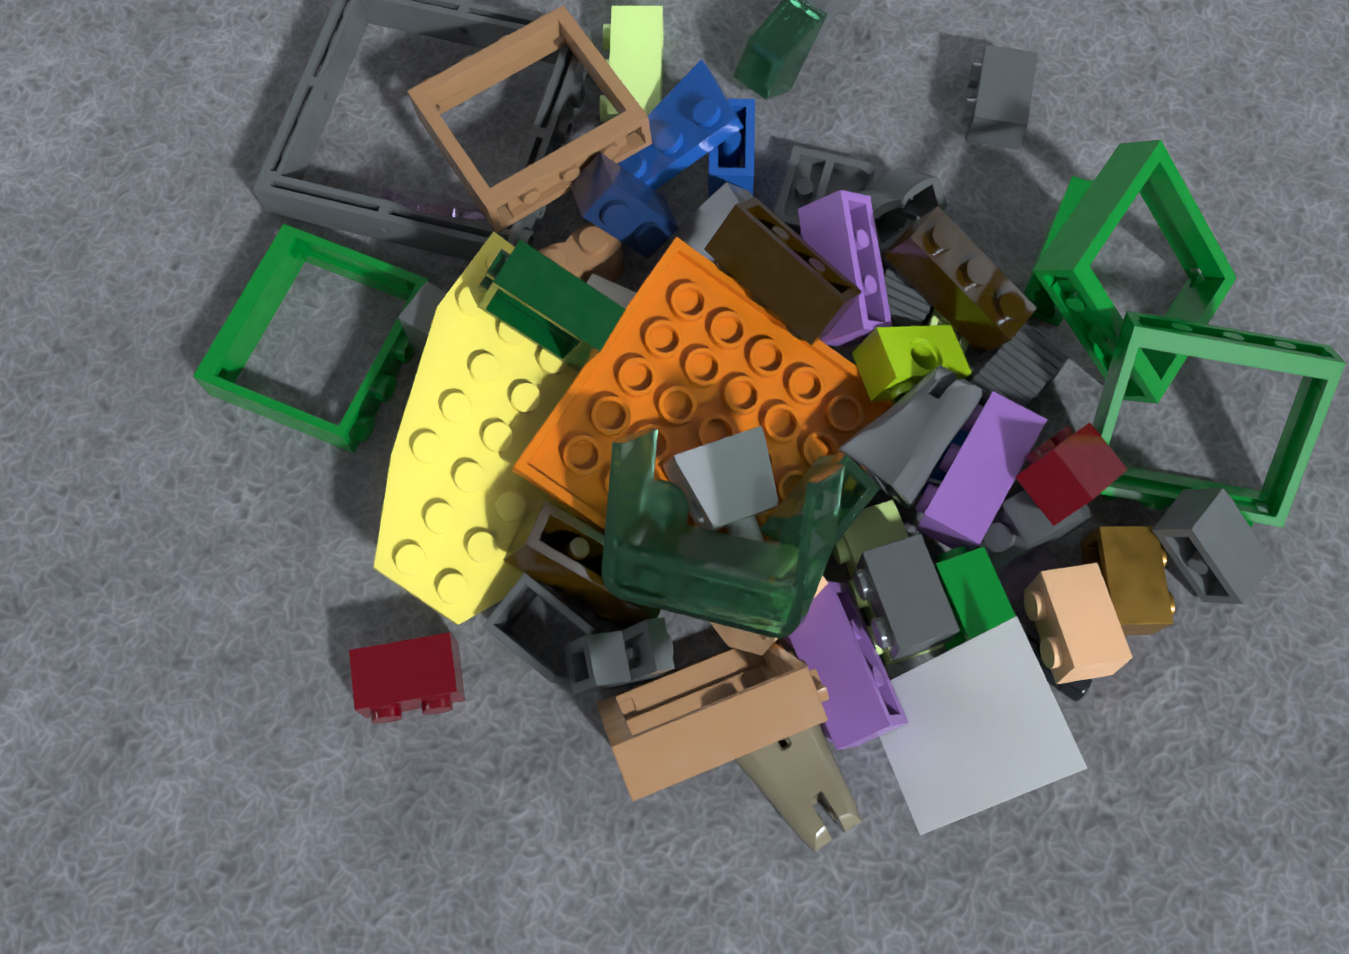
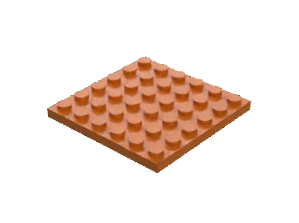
[511,237,894,604]

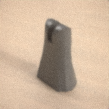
[837,365,982,509]

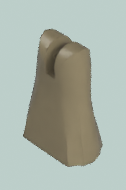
[734,724,862,852]

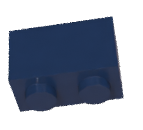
[570,152,679,259]

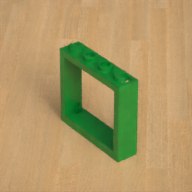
[1033,140,1237,404]
[193,224,430,453]
[1092,310,1346,527]

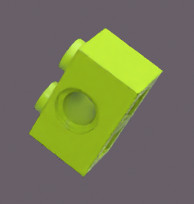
[852,325,972,404]

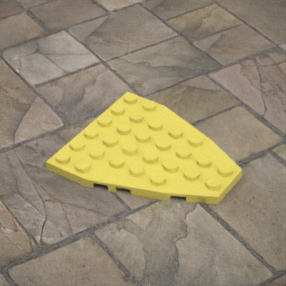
[372,231,603,625]

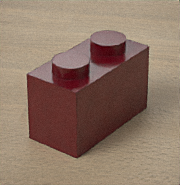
[1015,422,1128,526]
[349,632,465,724]

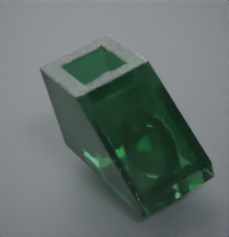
[733,0,827,100]

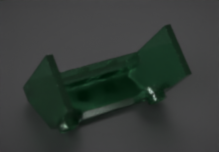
[602,427,845,638]

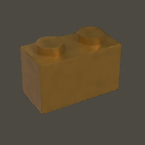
[1080,526,1175,636]

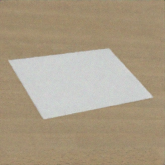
[879,616,1087,835]

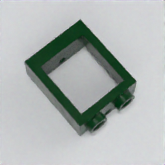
[478,240,626,371]

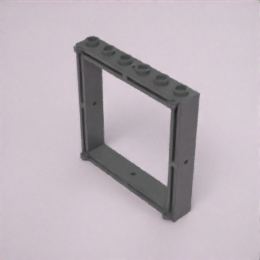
[253,0,597,261]

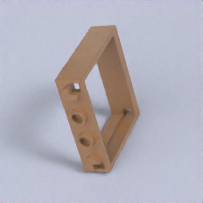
[407,5,652,233]
[596,643,829,802]

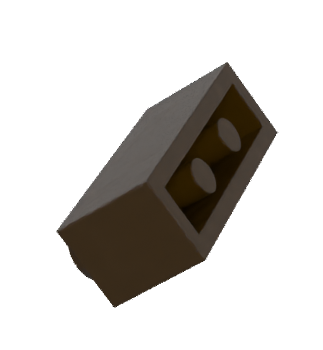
[704,197,862,345]
[884,206,1037,354]
[503,501,674,629]

